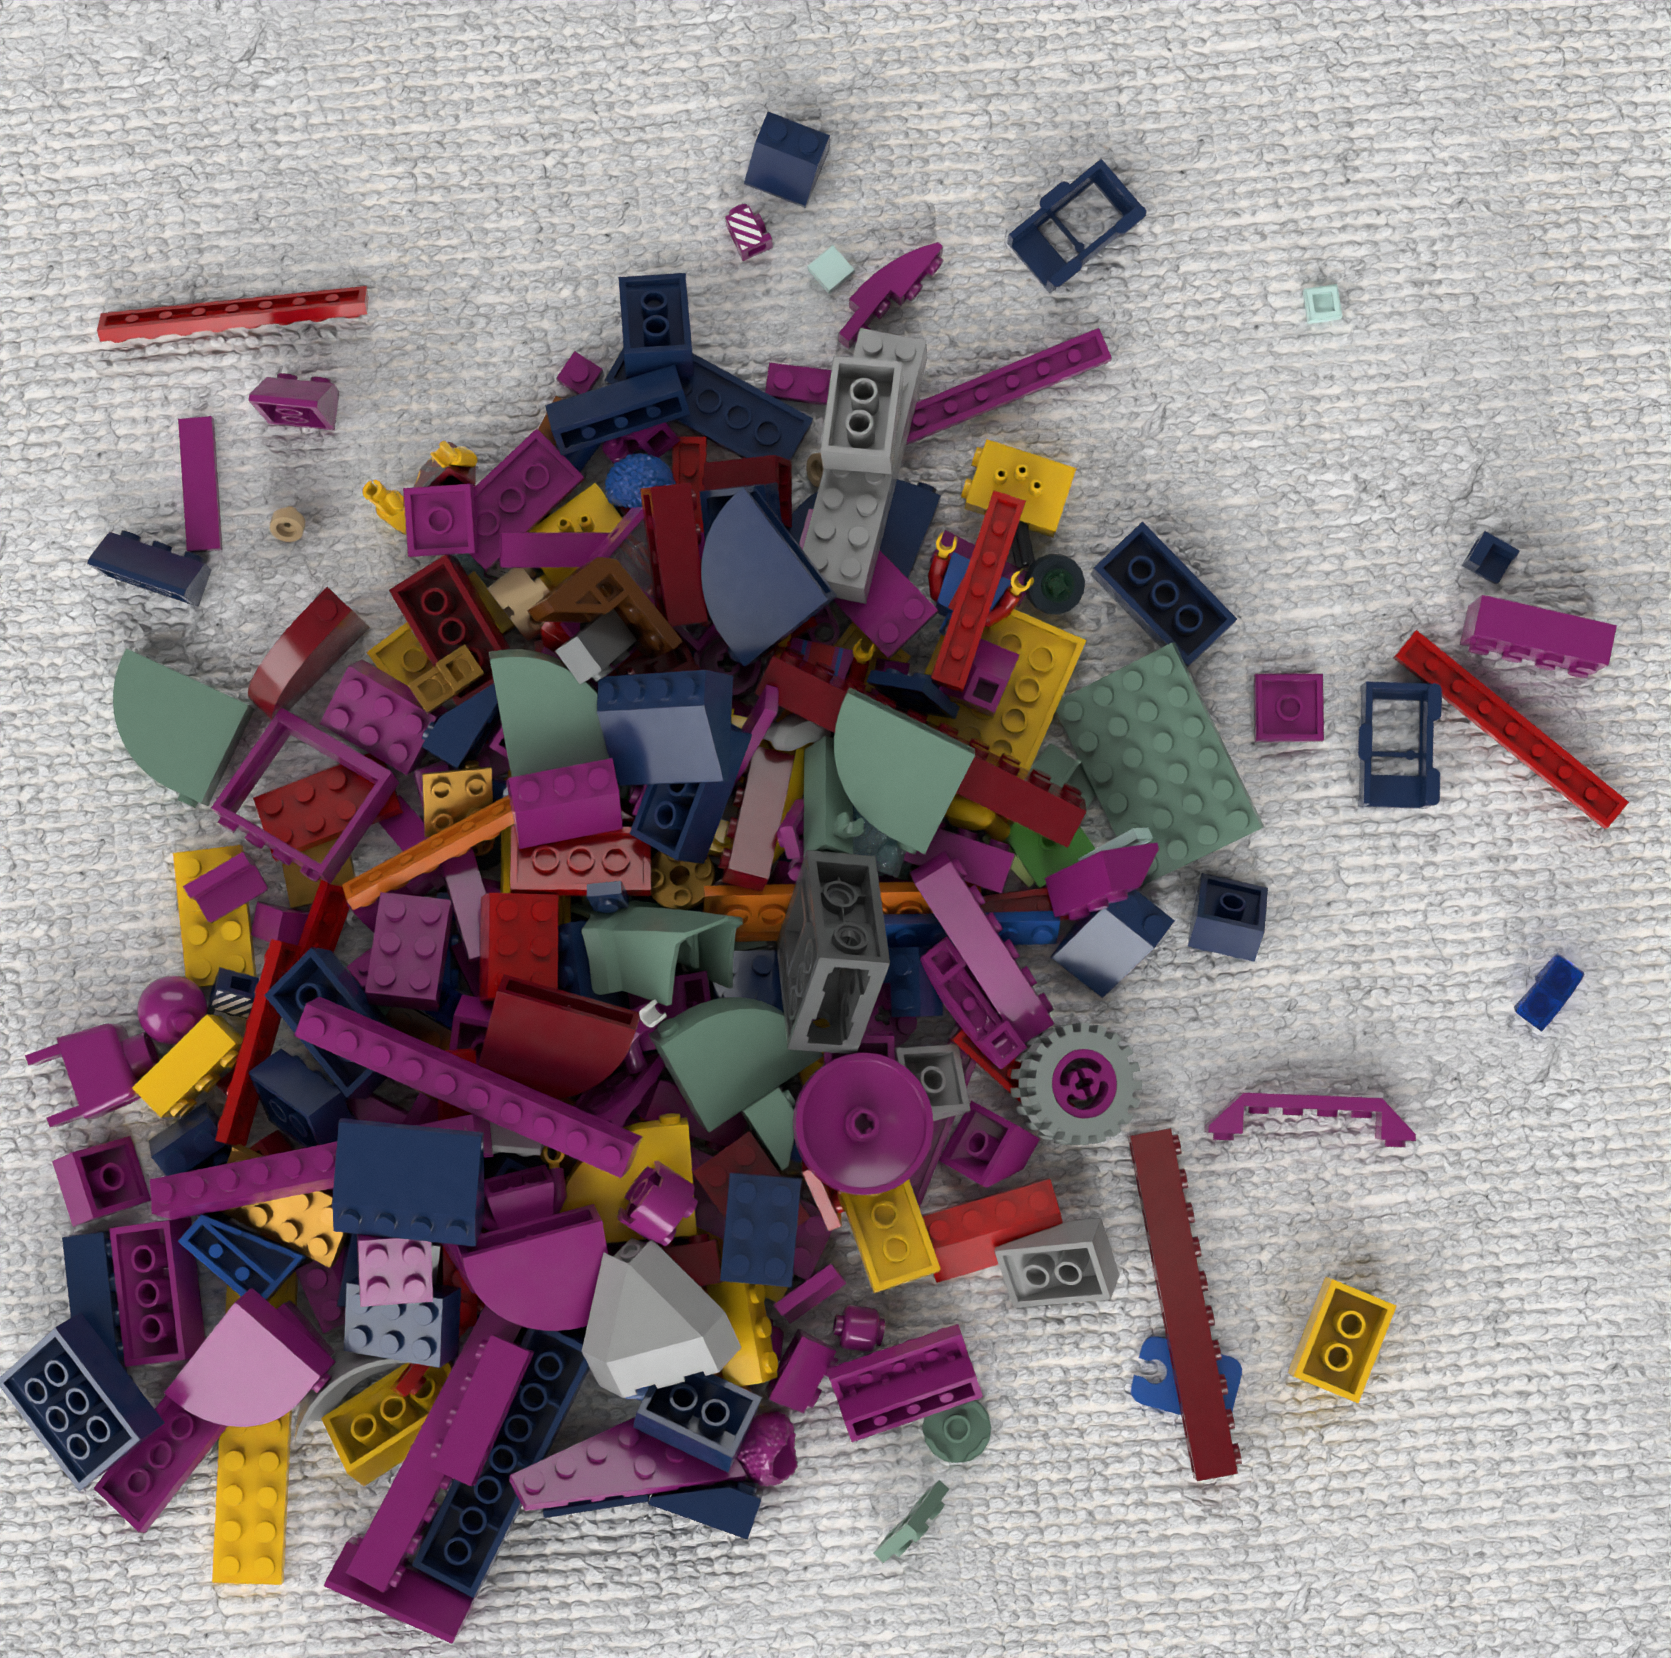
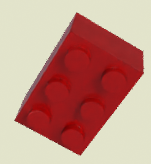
[479,892,559,1001]

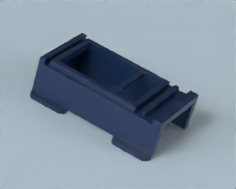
[1007,159,1147,293]
[1358,681,1442,809]

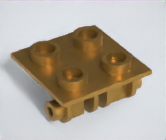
[422,760,493,838]

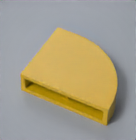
[560,1113,697,1243]

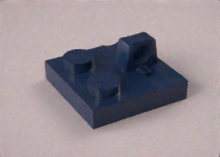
[867,668,960,719]

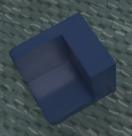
[1462,531,1520,584]

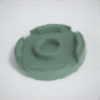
[922,1400,991,1463]

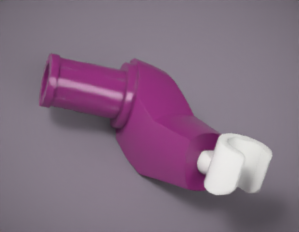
[624,999,667,1074]

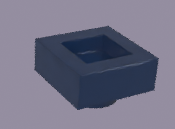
[587,881,629,913]

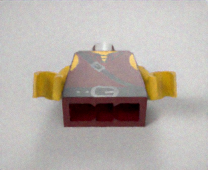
[378,440,478,517]

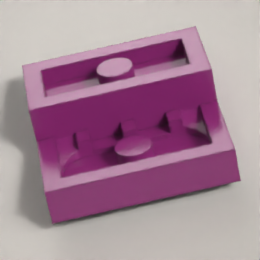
[774,1263,846,1324]

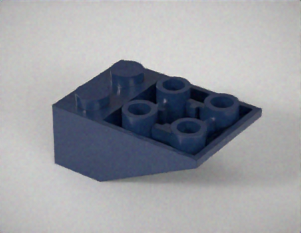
[149,1102,235,1221]

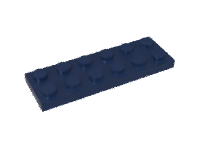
[604,347,813,460]

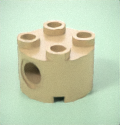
[487,568,550,641]

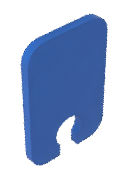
[1130,1336,1242,1415]

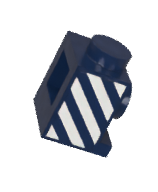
[207,967,259,1019]

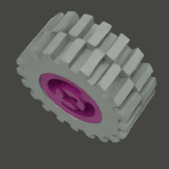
[1010,1023,1142,1145]

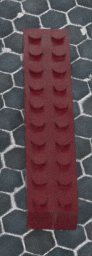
[755,646,1087,848]

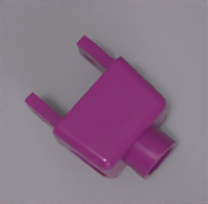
[25,1023,160,1127]

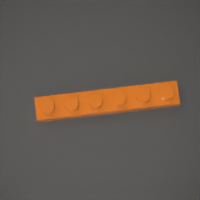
[342,795,514,910]

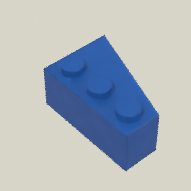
[178,1214,307,1302]

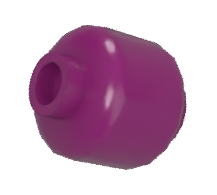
[832,1305,885,1353]

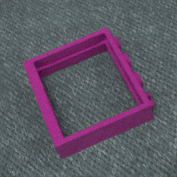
[211,707,399,884]

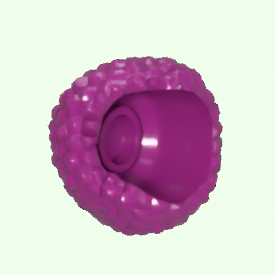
[737,1411,798,1487]

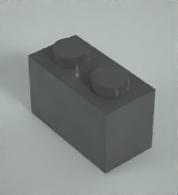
[555,608,637,685]

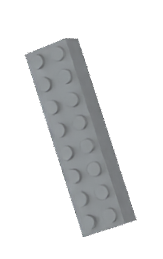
[803,328,928,604]

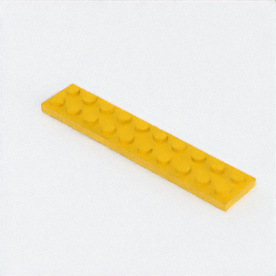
[212,1233,299,1585]

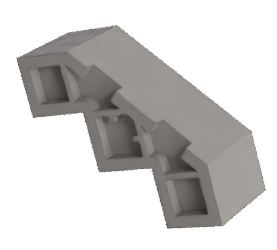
[582,1238,741,1398]

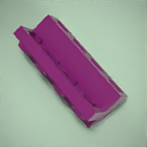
[826,1324,983,1442]

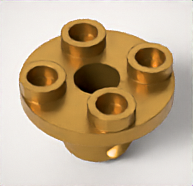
[651,851,715,910]

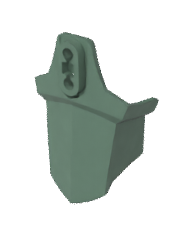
[570,895,743,1006]

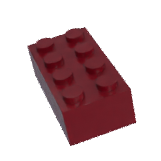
[389,554,511,706]

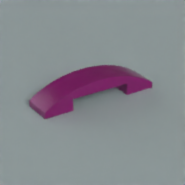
[920,937,1027,1069]

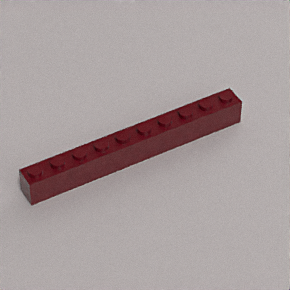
[1127,1128,1242,1481]

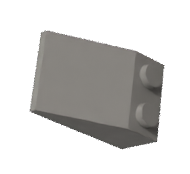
[994,1218,1120,1308]

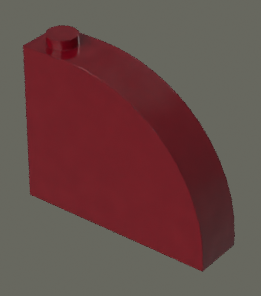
[248,587,370,720]
[479,974,640,1099]

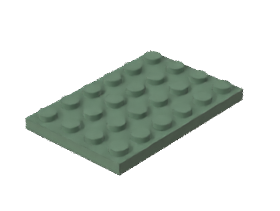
[1056,642,1264,886]

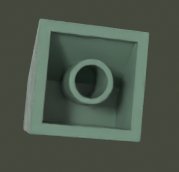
[740,1088,796,1170]

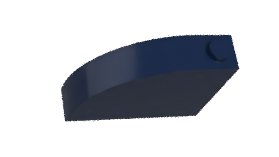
[787,479,941,579]
[701,485,837,667]

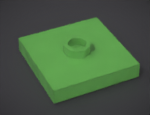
[1005,822,1095,889]

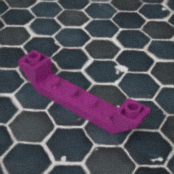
[1204,1093,1416,1147]

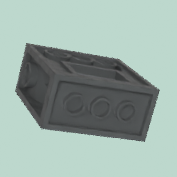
[776,850,890,1054]

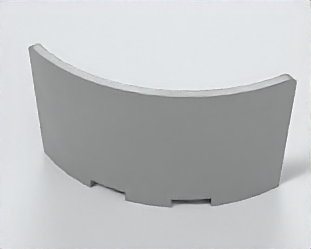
[295,1348,415,1441]

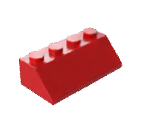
[922,1178,1063,1283]

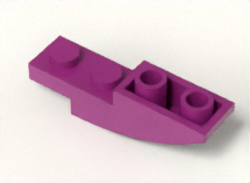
[838,242,944,349]

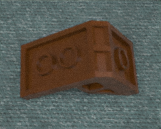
[527,557,683,659]

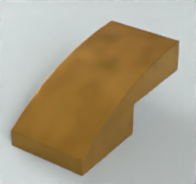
[408,644,484,715]

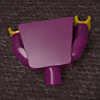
[483,1146,567,1232]

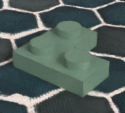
[873,1480,949,1563]

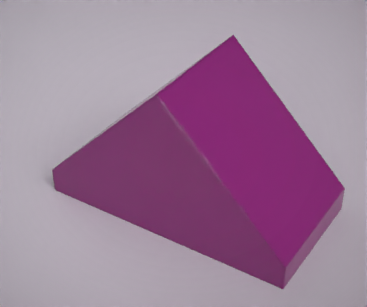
[251,901,309,945]

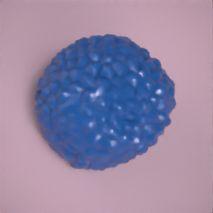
[605,453,676,509]

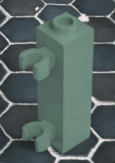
[804,736,864,857]

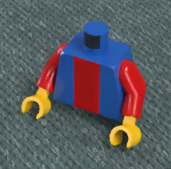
[928,532,1034,636]

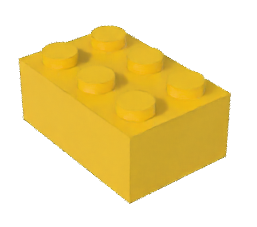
[132,1014,243,1118]
[1287,1276,1397,1403]

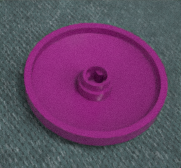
[793,1053,933,1195]

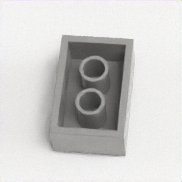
[820,356,904,474]

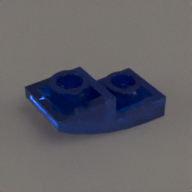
[1514,952,1585,1032]

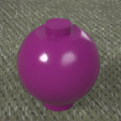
[137,975,208,1044]

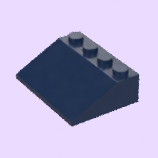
[597,670,733,786]
[332,1118,485,1247]
[0,1312,165,1492]

